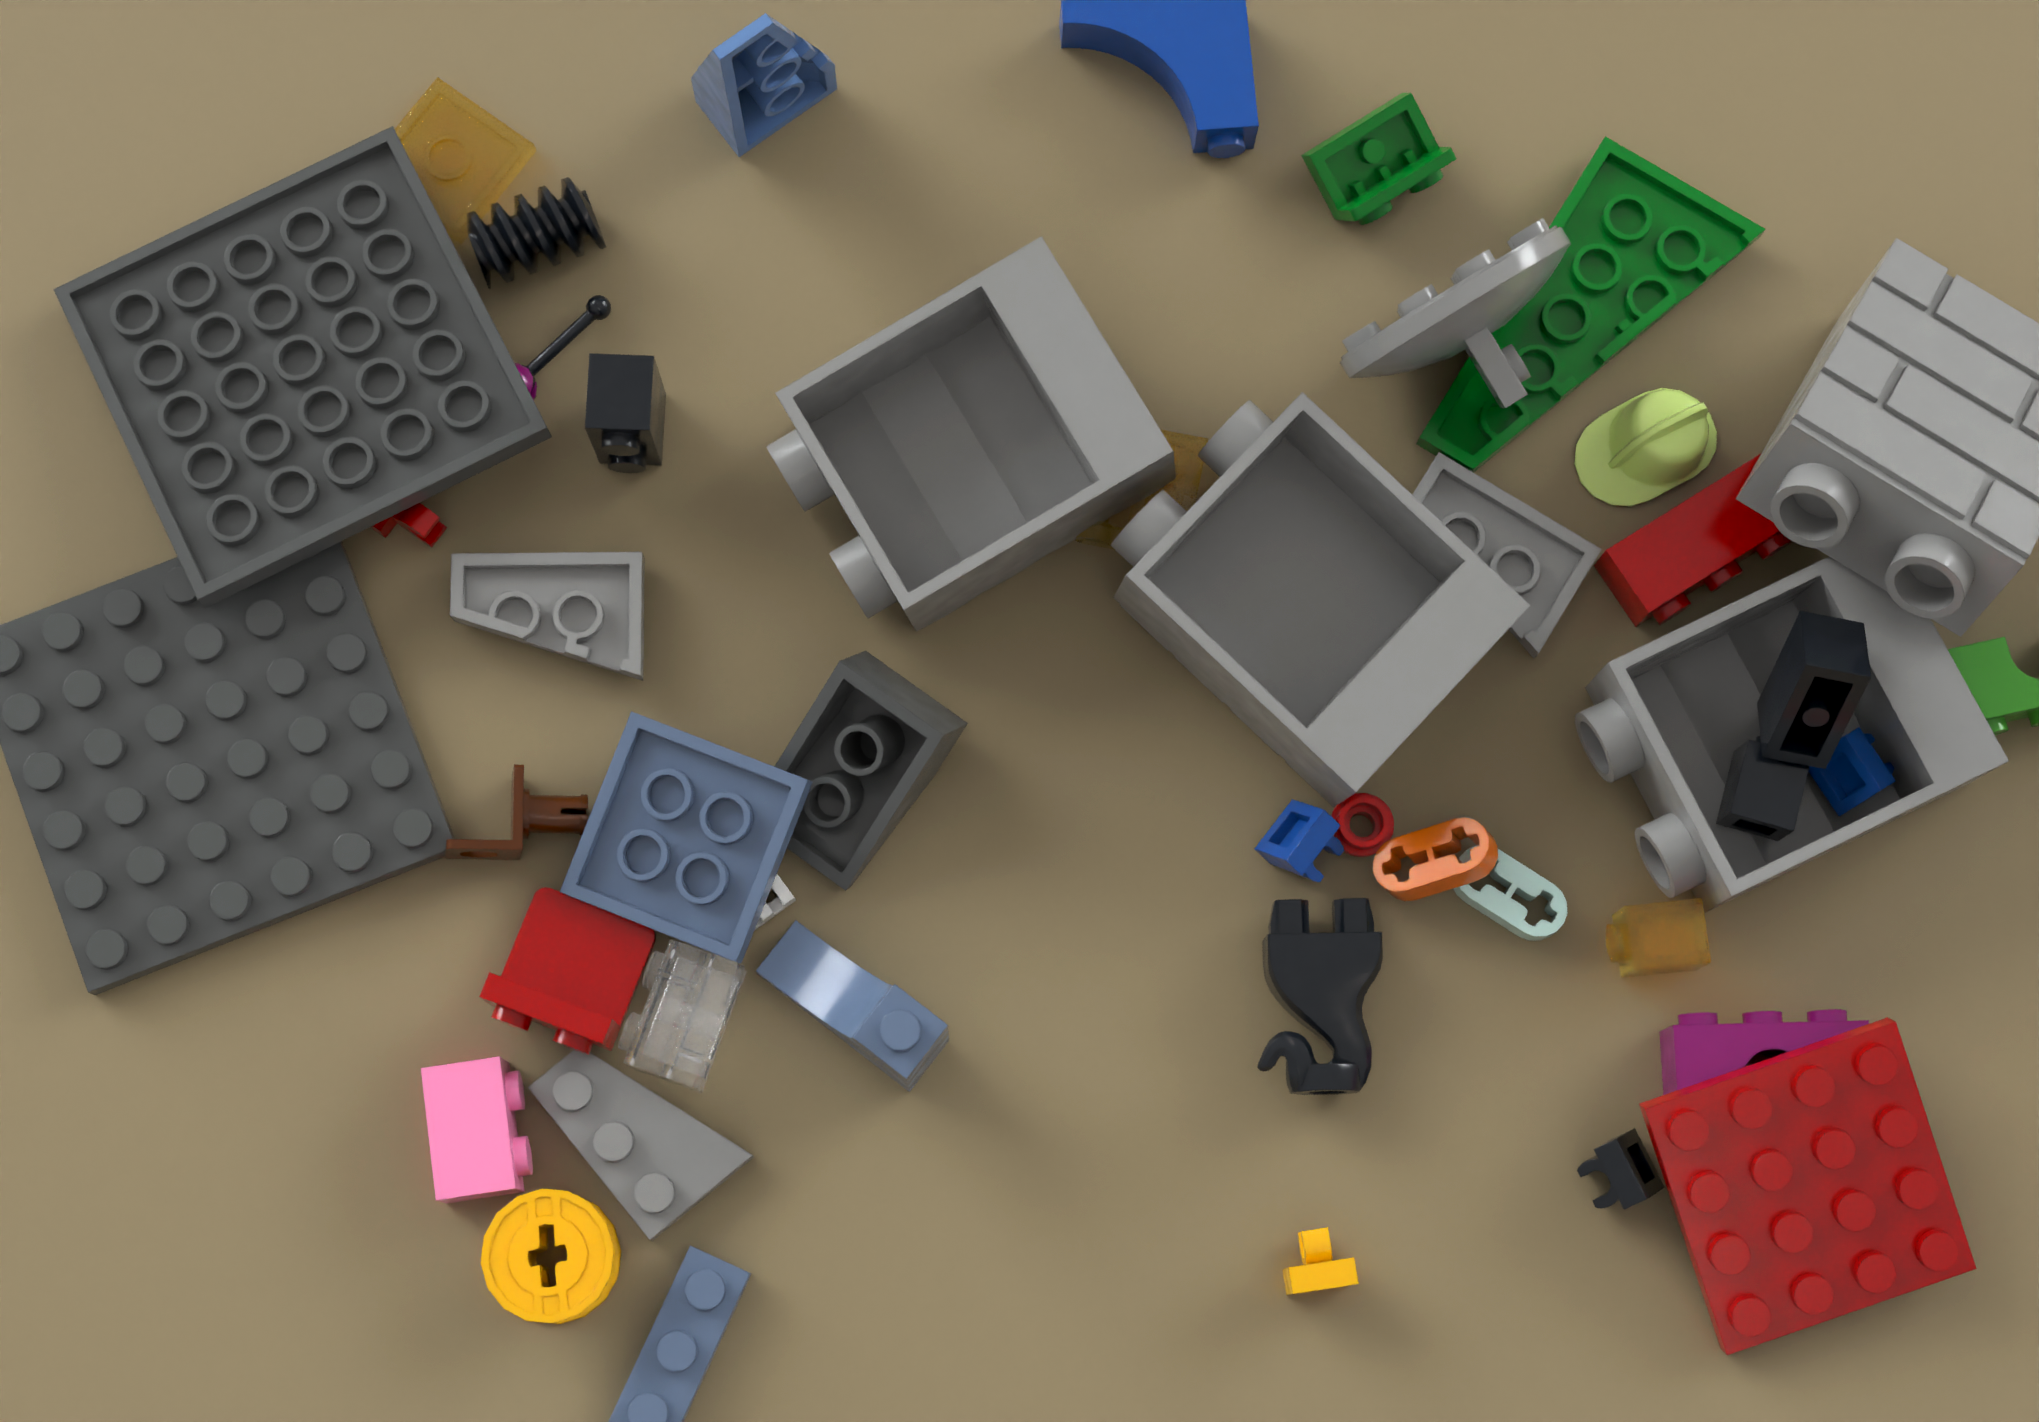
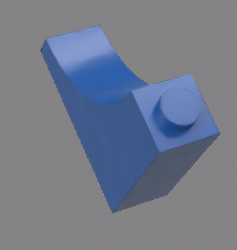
[1059,0,1259,158]

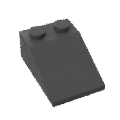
[774,651,968,891]

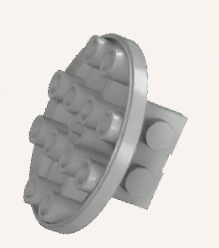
[1340,218,1571,408]

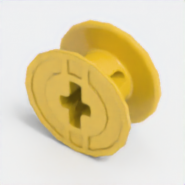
[480,1188,621,1324]

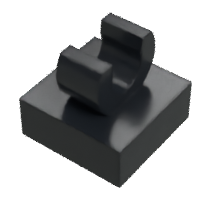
[1577,1128,1665,1209]

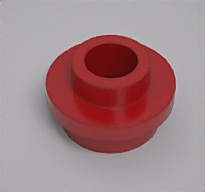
[1331,793,1394,857]

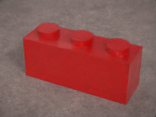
[1594,454,1792,627]

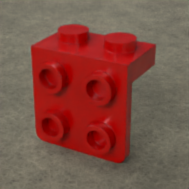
[479,887,656,1055]

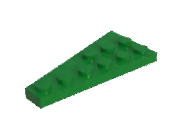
[1416,136,1766,473]

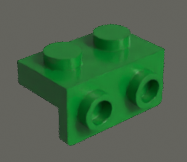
[1301,93,1457,225]

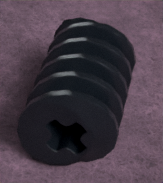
[467,177,606,289]

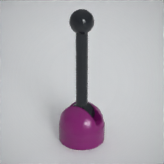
[515,295,611,400]

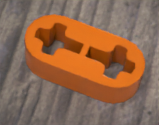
[1373,817,1498,901]

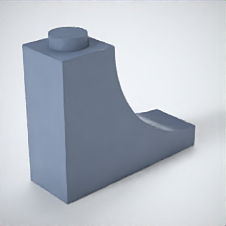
[756,920,949,1092]

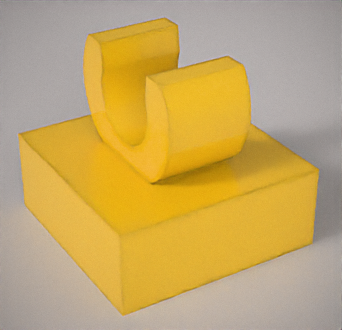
[1282,1227,1359,1295]

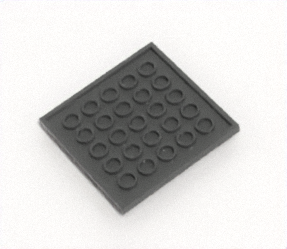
[53,126,552,608]
[0,541,455,995]

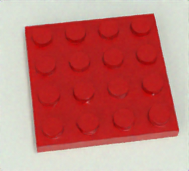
[1639,1017,1977,1355]

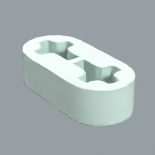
[1453,845,1568,941]

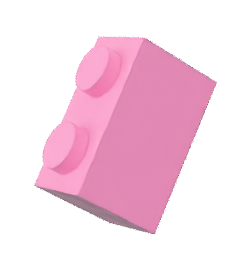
[421,1056,533,1204]

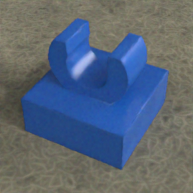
[1809,727,1896,817]
[1254,799,1344,882]

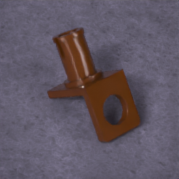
[445,764,588,860]

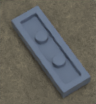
[608,1246,751,1422]

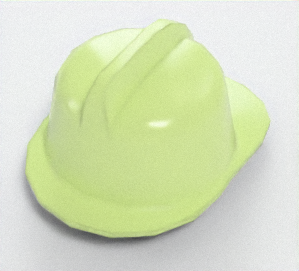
[1574,388,1717,507]

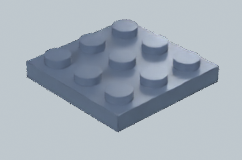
[560,711,813,963]

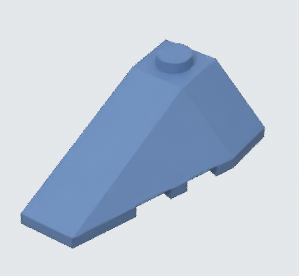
[691,13,837,157]

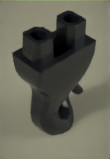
[1257,898,1383,1095]

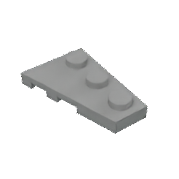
[1412,452,1602,659]
[450,552,645,681]
[528,1050,754,1241]

